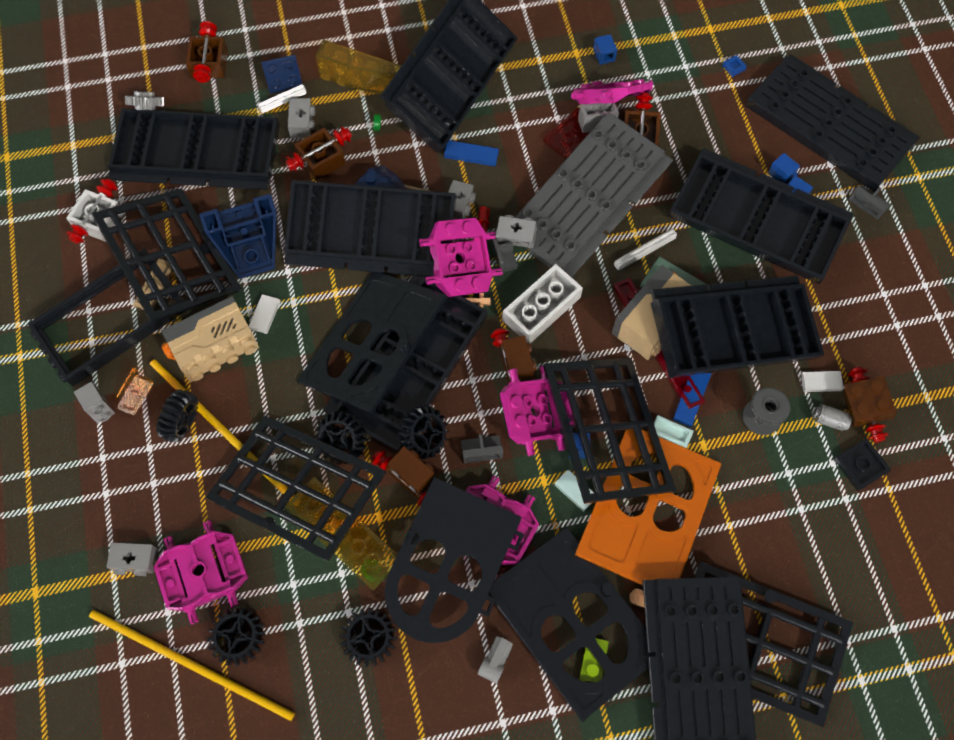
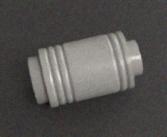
[812,404,852,431]

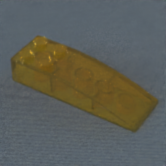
[315,40,401,94]
[285,477,397,591]

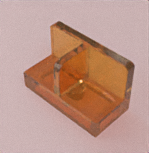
[116,367,153,416]

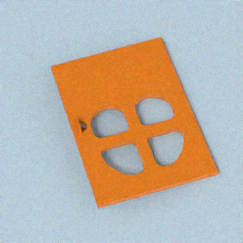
[575,429,721,585]

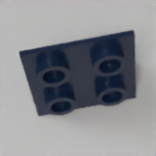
[261,54,303,94]

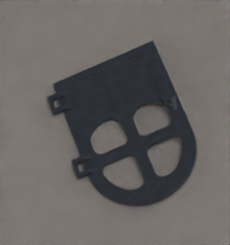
[385,477,524,643]

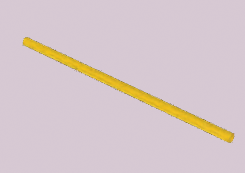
[150,359,300,505]
[89,610,295,721]

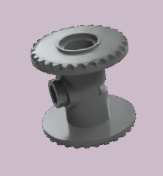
[743,387,790,435]

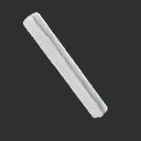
[614,229,677,270]

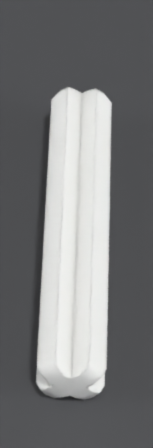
[258,84,306,113]

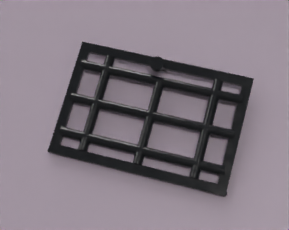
[92,188,242,322]
[543,358,676,504]
[205,416,386,562]
[694,561,853,727]

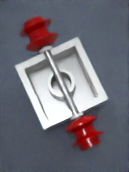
[66,178,123,244]

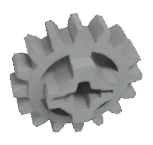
[125,91,164,110]

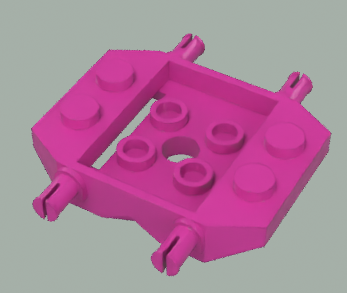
[571,79,653,104]
[419,218,503,297]
[500,366,575,456]
[466,475,539,565]
[153,521,248,625]

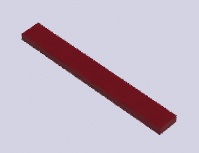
[613,278,706,409]

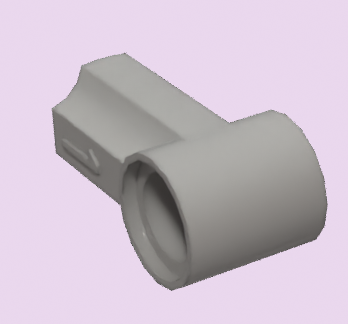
[478,636,513,684]

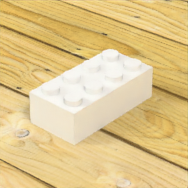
[502,264,583,343]

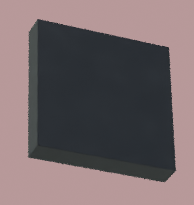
[834,438,891,491]

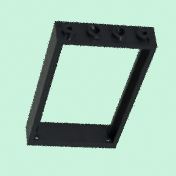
[28,248,187,387]

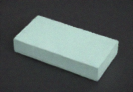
[654,415,694,448]
[554,470,594,512]

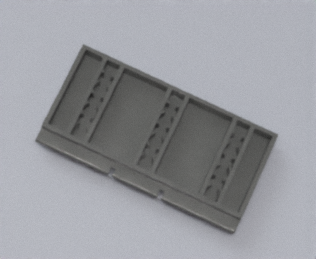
[515,112,673,278]

